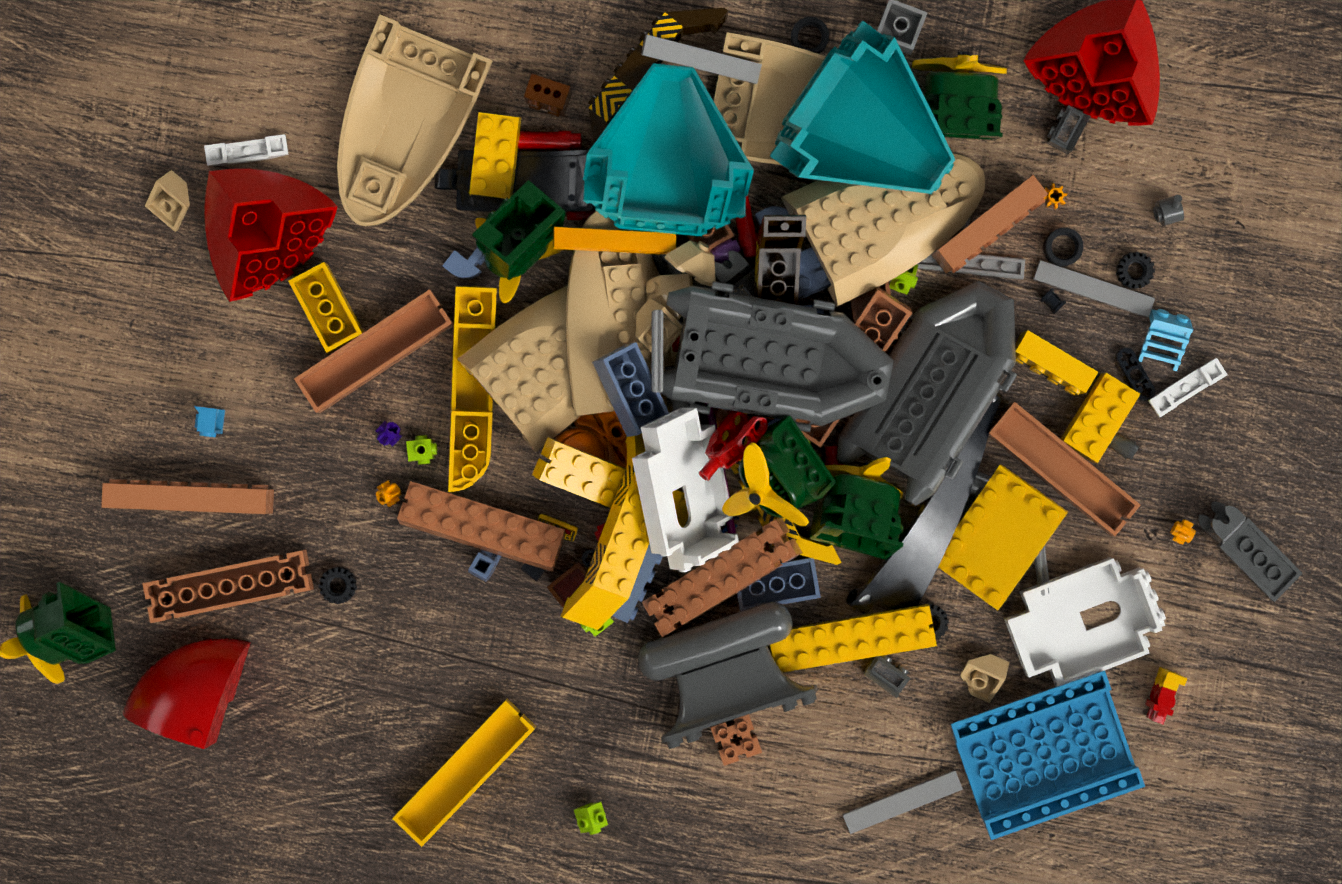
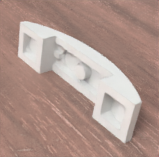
[204,134,289,166]
[1148,358,1227,418]

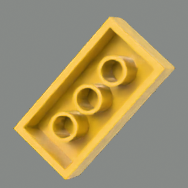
[469,112,521,198]
[288,262,364,354]
[1015,330,1098,396]
[1061,373,1140,463]

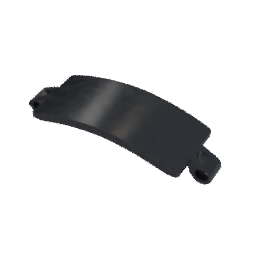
[435,150,594,213]

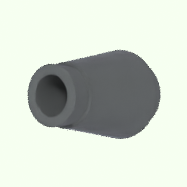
[1109,435,1140,460]

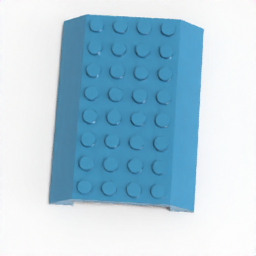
[951,670,1145,840]

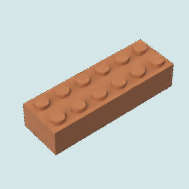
[932,175,1048,274]

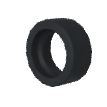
[790,17,829,54]
[1043,227,1084,267]

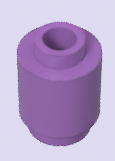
[710,239,741,264]

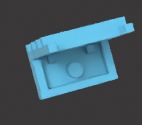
[1138,309,1193,371]

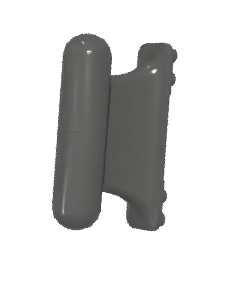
[638,602,818,749]

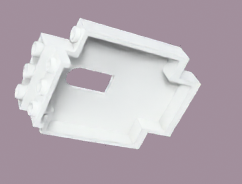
[632,407,739,572]
[1004,557,1166,687]

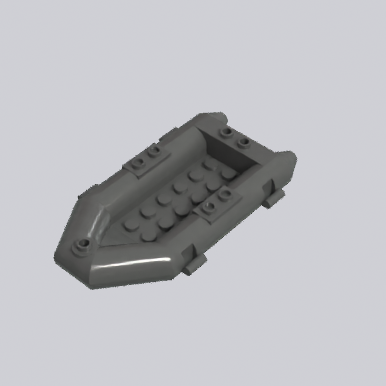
[661,281,894,432]
[836,281,1017,506]

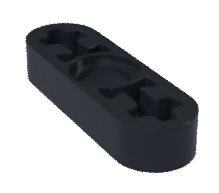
[1115,348,1156,401]

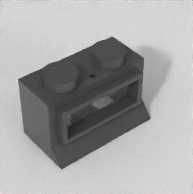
[1047,105,1091,155]
[862,655,910,698]

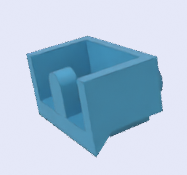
[194,406,225,437]

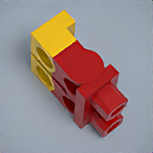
[1145,667,1187,725]

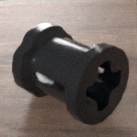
[1039,288,1066,314]

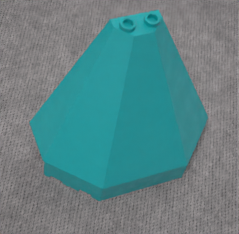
[770,21,955,194]
[583,63,754,236]

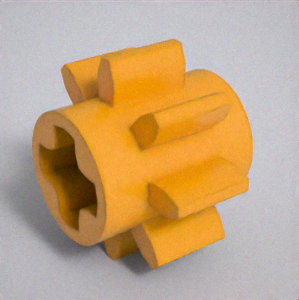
[1044,184,1068,210]
[376,480,401,507]
[1170,519,1196,545]

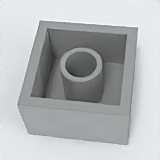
[877,0,928,55]

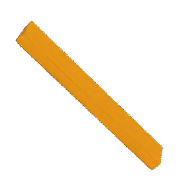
[553,227,676,255]

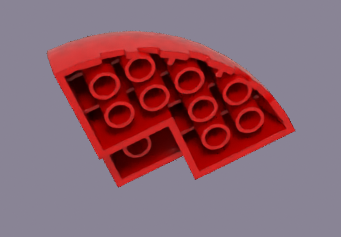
[1023,0,1160,126]
[205,169,338,302]
[123,638,251,749]

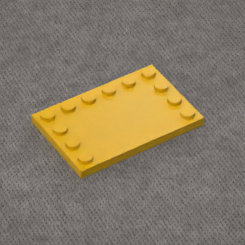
[938,464,1068,611]

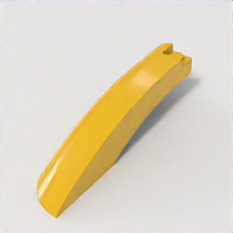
[448,286,497,492]

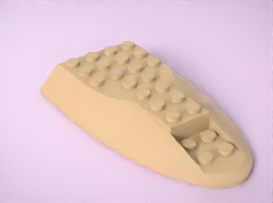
[337,15,493,227]
[714,32,826,165]
[781,153,985,307]
[566,211,677,416]
[458,286,580,453]

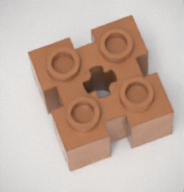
[710,714,762,766]

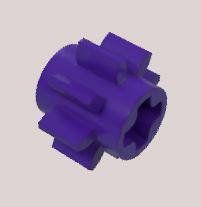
[375,421,402,447]

